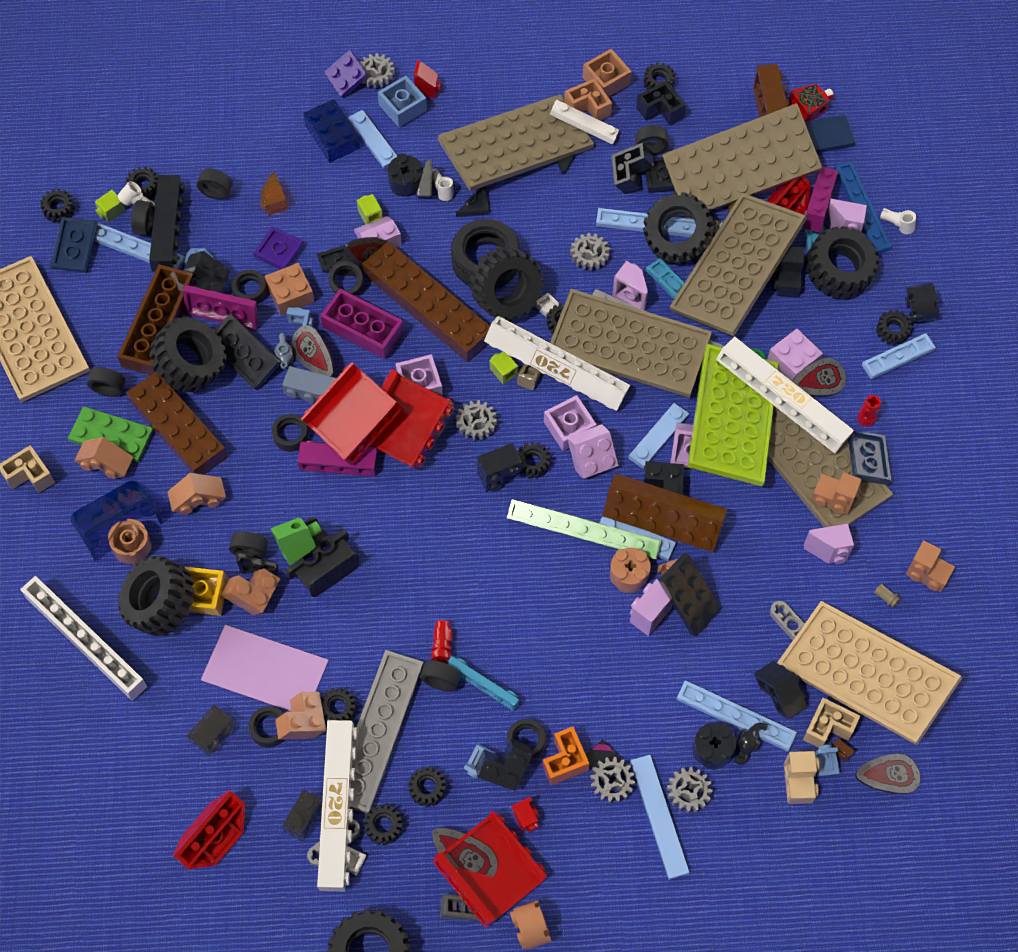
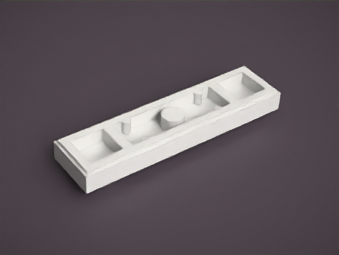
[550,100,619,145]

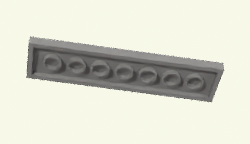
[350,650,424,813]

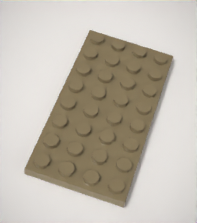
[437,94,594,191]
[662,103,822,219]
[669,193,806,336]
[550,289,712,398]
[767,405,893,528]

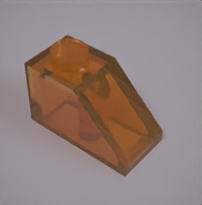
[259,172,288,216]

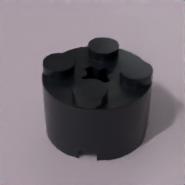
[387,153,423,197]
[905,283,939,323]
[692,723,736,770]

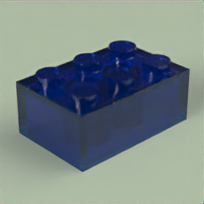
[303,99,360,163]

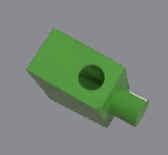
[271,518,322,565]

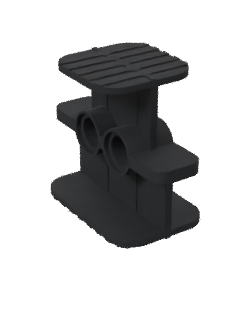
[286,517,360,597]

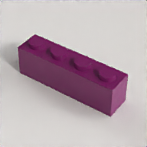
[803,167,838,233]
[298,441,378,477]

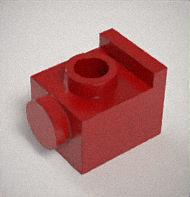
[512,797,540,833]

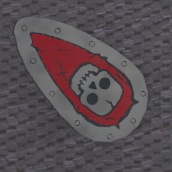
[344,237,387,268]
[291,325,335,377]
[792,358,846,396]
[855,753,920,794]
[432,828,497,877]

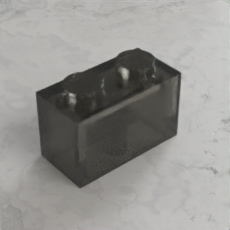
[187,705,235,756]
[282,789,322,842]

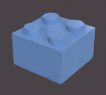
[378,75,427,127]

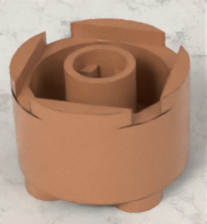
[108,519,152,565]
[610,548,650,593]
[510,900,552,951]

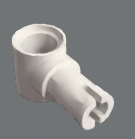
[433,168,454,201]
[118,181,155,207]
[880,208,916,234]

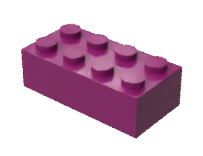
[320,289,404,359]

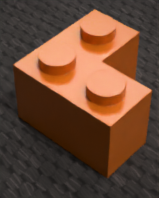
[543,727,589,785]

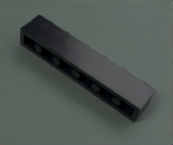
[149,175,185,272]

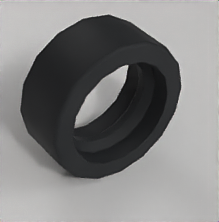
[635,125,669,156]
[196,168,233,200]
[131,200,154,236]
[328,261,364,295]
[231,270,267,305]
[87,367,125,397]
[271,414,309,452]
[229,531,268,559]
[420,660,461,692]
[248,706,284,748]
[507,719,546,760]

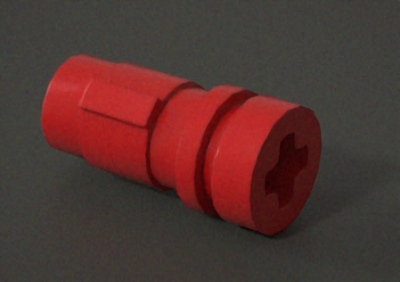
[857,395,881,427]
[431,620,453,664]

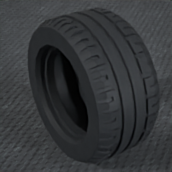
[451,219,520,289]

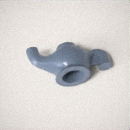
[274,333,294,370]

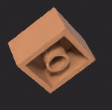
[582,49,632,97]
[265,263,315,316]

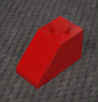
[414,61,441,98]

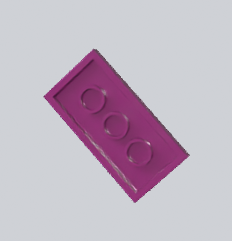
[183,285,258,330]

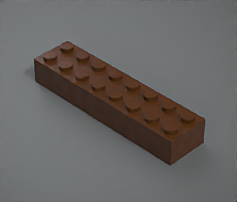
[362,242,490,363]

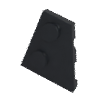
[317,245,360,277]

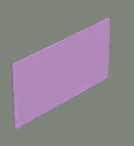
[201,625,328,712]

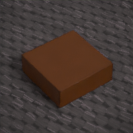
[832,738,854,762]

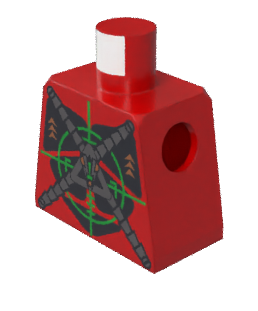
[789,84,834,122]

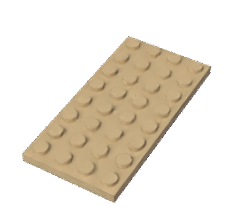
[0,256,90,403]
[777,601,962,745]

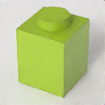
[94,190,126,223]
[356,194,382,225]
[490,351,518,384]

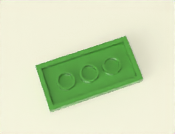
[68,406,154,463]

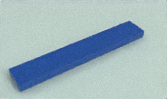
[834,162,892,254]

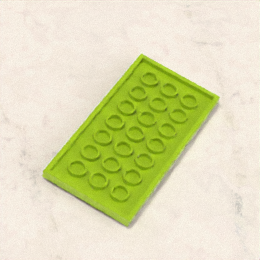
[687,344,778,486]

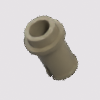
[874,584,900,608]

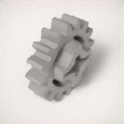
[359,53,395,88]
[570,233,610,271]
[456,400,497,441]
[590,757,635,803]
[667,767,712,813]

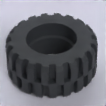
[643,192,715,265]
[805,226,879,299]
[470,246,544,321]
[150,317,226,392]
[118,556,195,636]
[327,909,411,952]

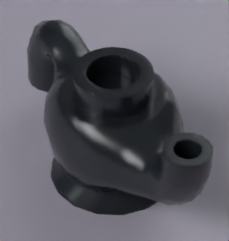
[733,722,768,765]

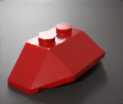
[766,176,811,215]
[173,790,245,870]

